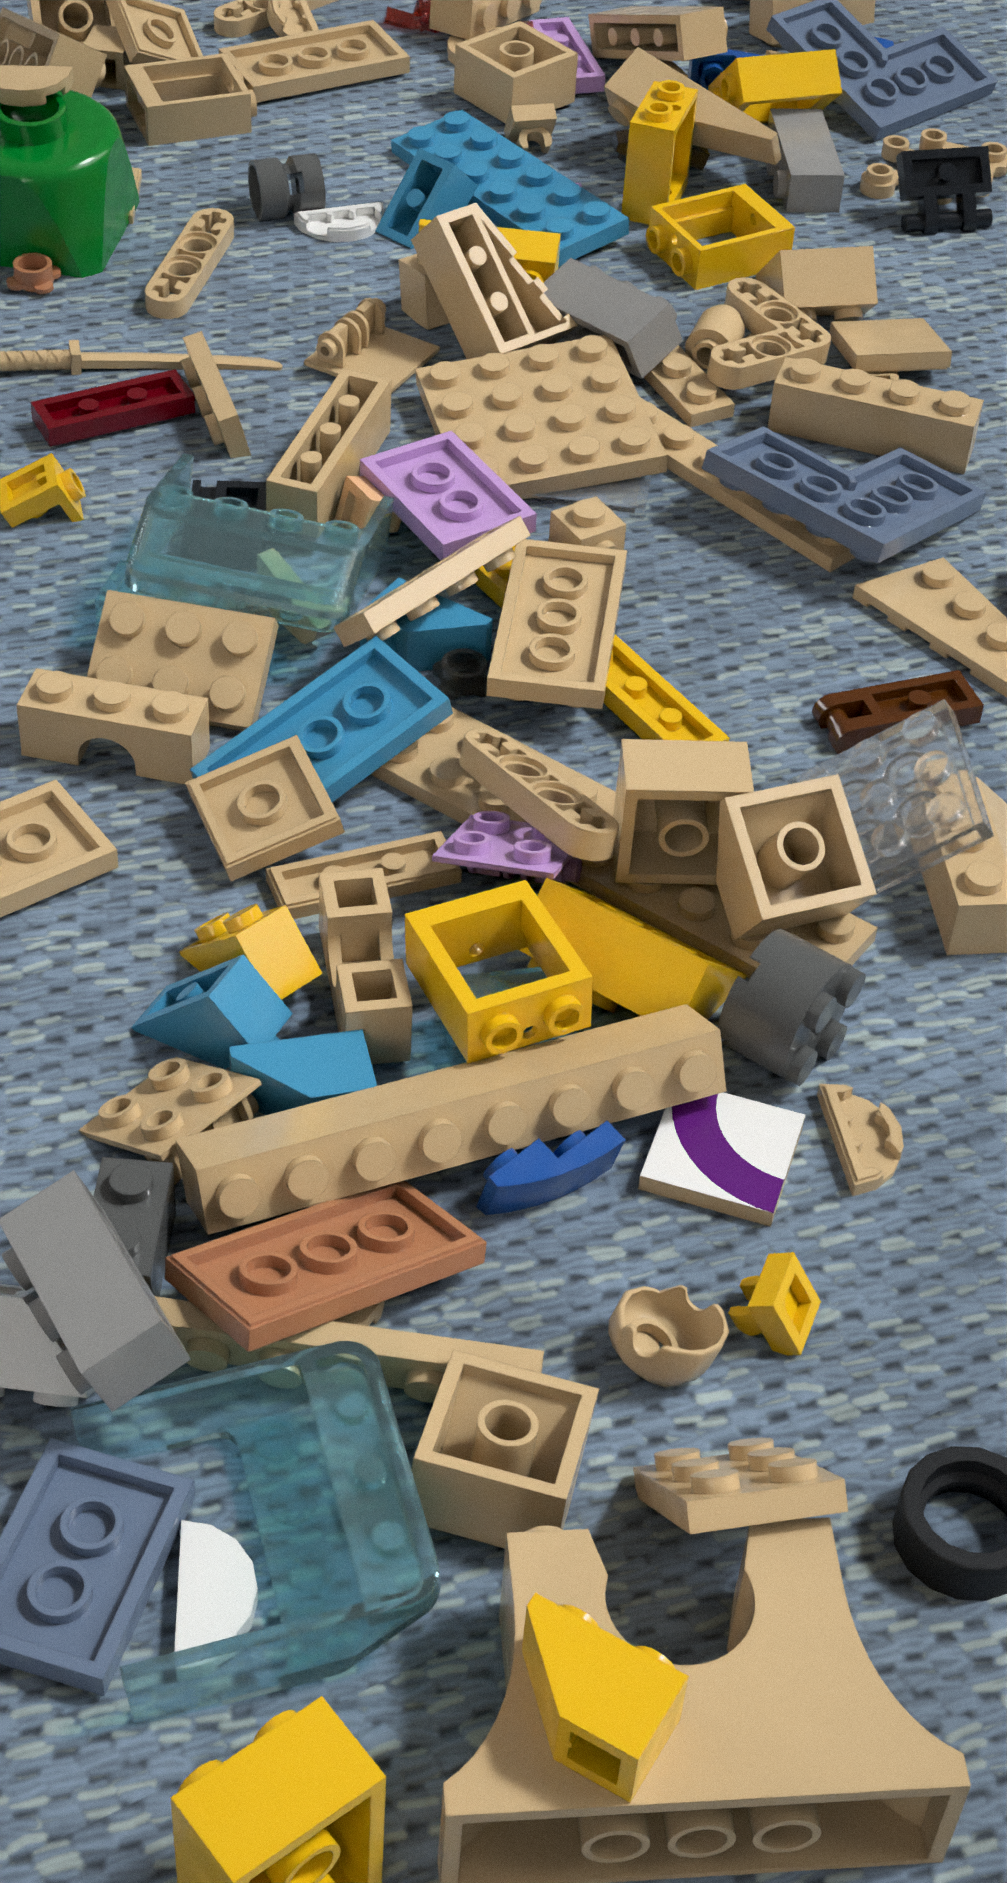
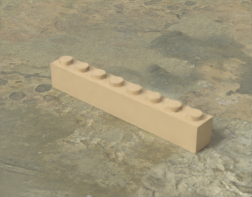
[175,1004,727,1235]

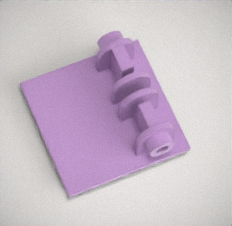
[432,811,582,885]

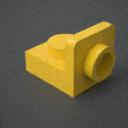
[0,453,86,528]

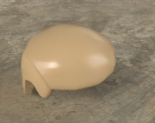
[608,1285,729,1387]

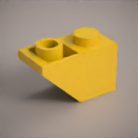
[179,904,323,1000]
[522,1593,689,1803]

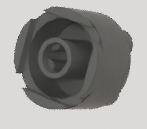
[718,928,866,1086]

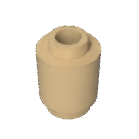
[685,304,745,369]

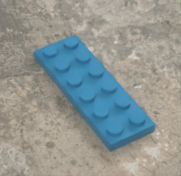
[391,109,629,267]

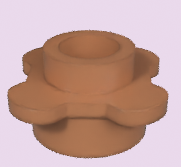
[6,253,61,294]

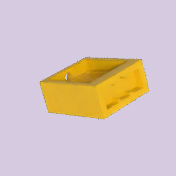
[708,49,842,123]
[621,80,698,225]
[646,184,795,290]
[405,880,593,1063]

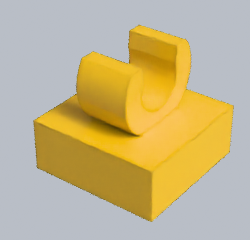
[728,1252,821,1356]

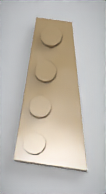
[853,557,1007,698]

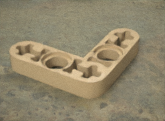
[707,277,831,390]

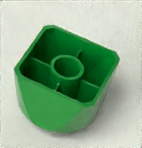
[0,90,140,278]

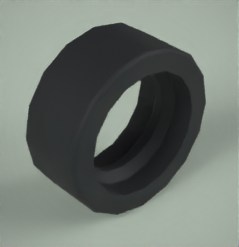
[892,1446,1007,1601]

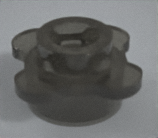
[432,648,488,700]

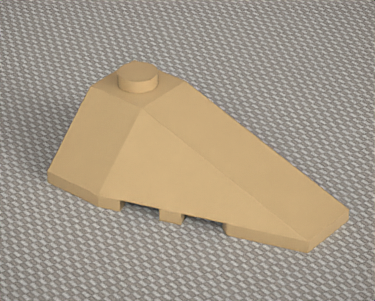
[0,7,107,97]
[604,47,782,165]

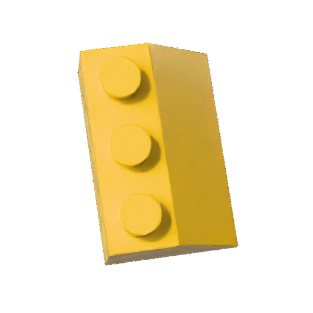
[519,878,747,1020]

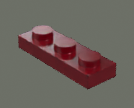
[30,369,195,447]

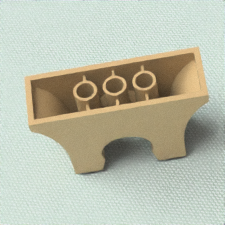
[438,1517,971,1883]

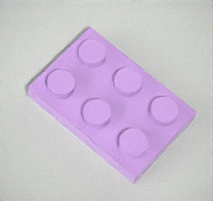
[360,430,537,560]

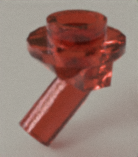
[383,0,440,33]

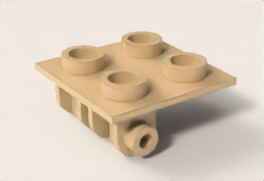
[304,298,440,394]
[78,1057,262,1185]

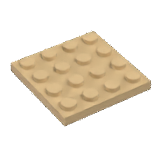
[415,335,667,499]

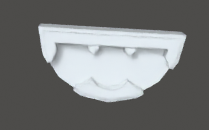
[294,202,384,242]
[174,1520,258,1673]

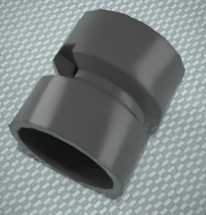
[248,153,326,222]

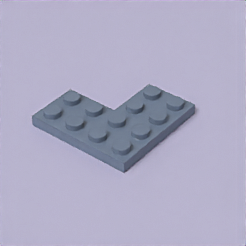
[766,0,998,141]
[702,426,987,564]

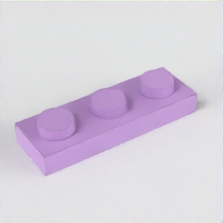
[528,17,606,94]

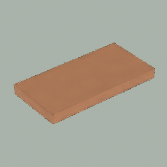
[165,1180,487,1352]

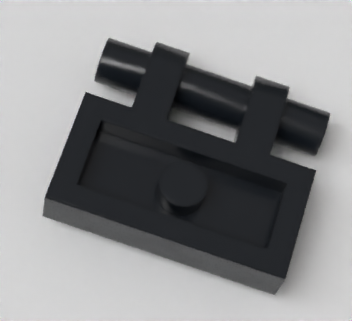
[896,146,993,235]

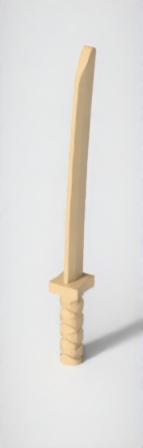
[0,340,283,375]

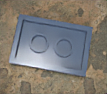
[0,1438,195,1696]

